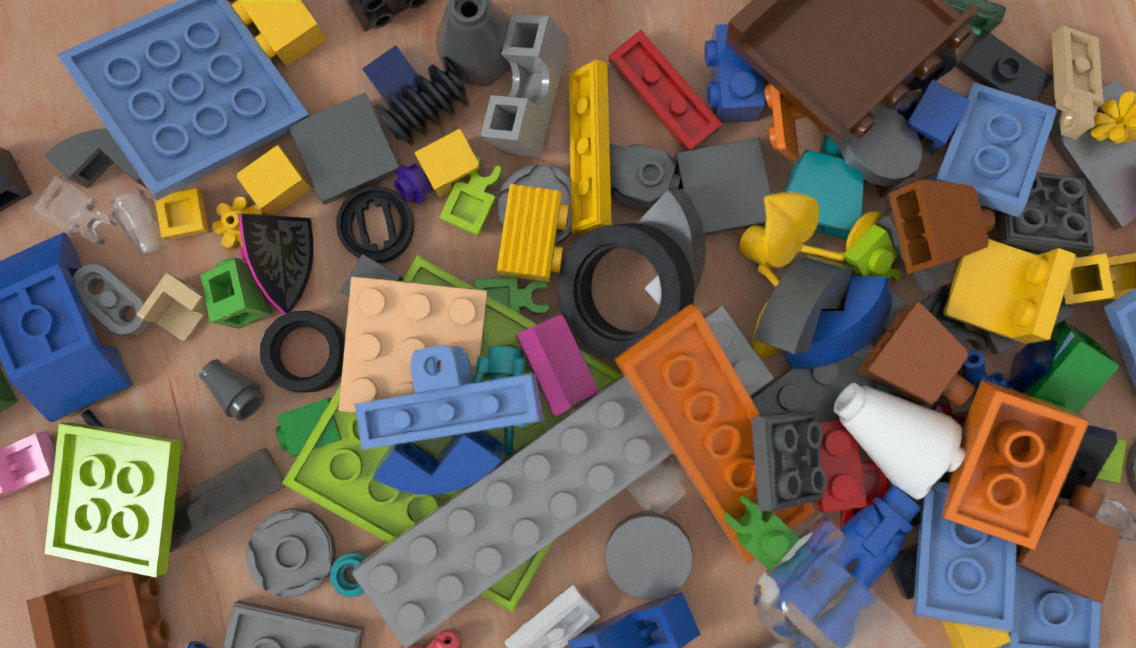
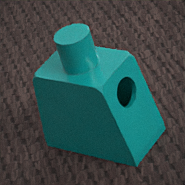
[782,134,864,240]

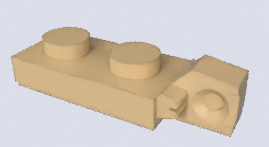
[1051,25,1104,140]

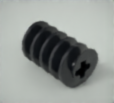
[374,57,470,146]

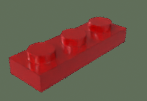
[608,30,723,151]

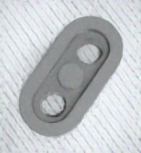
[72,264,150,336]

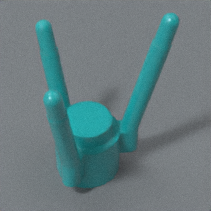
[473,346,526,455]

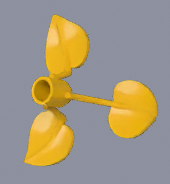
[739,192,883,361]

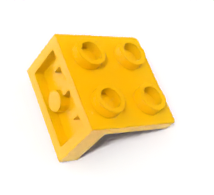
[943,239,1076,344]

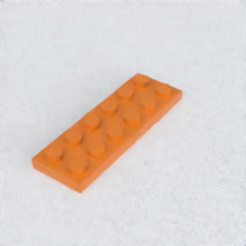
[615,304,816,564]

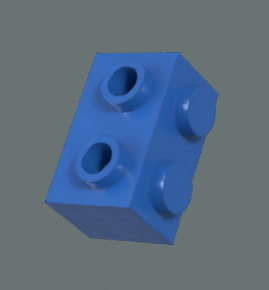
[704,24,765,123]

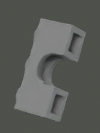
[480,14,570,158]

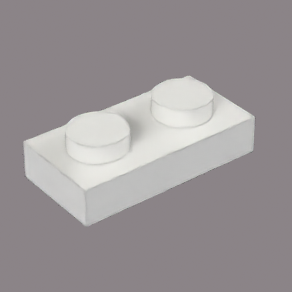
[504,585,601,648]

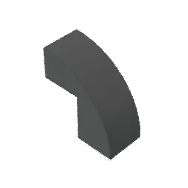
[44,129,148,189]
[639,189,706,305]
[754,255,854,354]

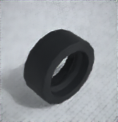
[260,310,345,393]

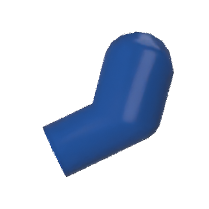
[962,350,1010,392]

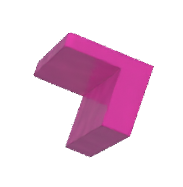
[515,315,598,416]

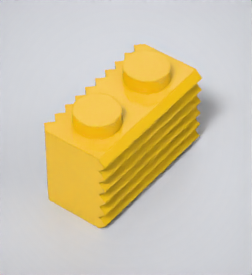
[497,184,569,282]

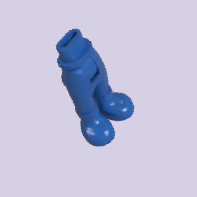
[778,485,921,639]

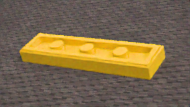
[569,59,612,236]

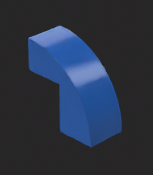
[784,276,893,369]
[373,430,504,495]
[568,593,700,648]

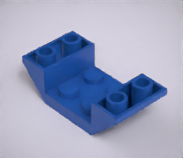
[0,232,132,422]

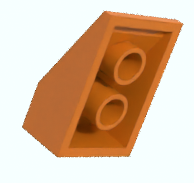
[942,380,1089,550]

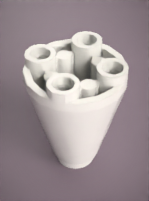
[834,383,965,500]

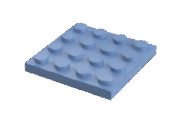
[58,0,309,201]

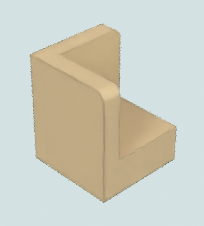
[137,272,208,341]

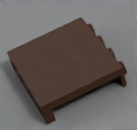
[726,0,979,147]

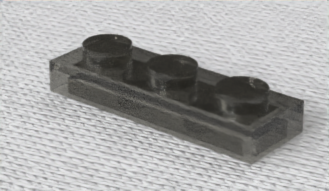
[170,448,286,553]

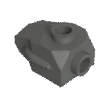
[610,144,681,210]

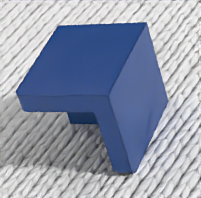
[907,79,970,154]

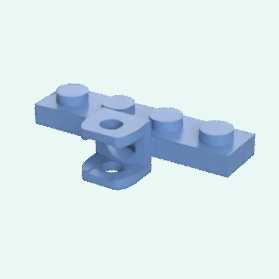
[355,345,543,450]

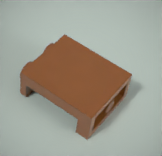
[26,571,170,648]

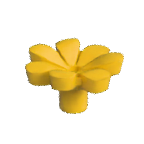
[1090,91,1136,144]
[212,196,266,250]

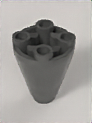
[436,0,511,86]

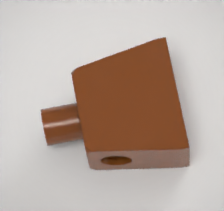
[888,179,995,275]
[856,302,975,407]
[1016,484,1120,604]

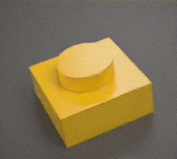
[155,188,209,240]

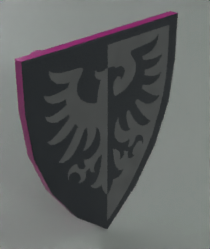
[238,213,313,315]

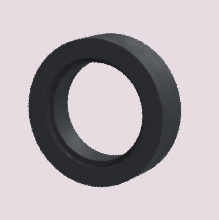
[558,223,695,358]

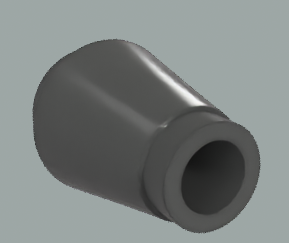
[199,359,264,421]

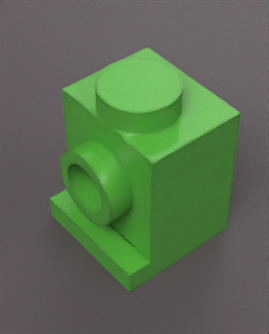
[200,258,272,329]

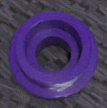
[394,164,433,205]

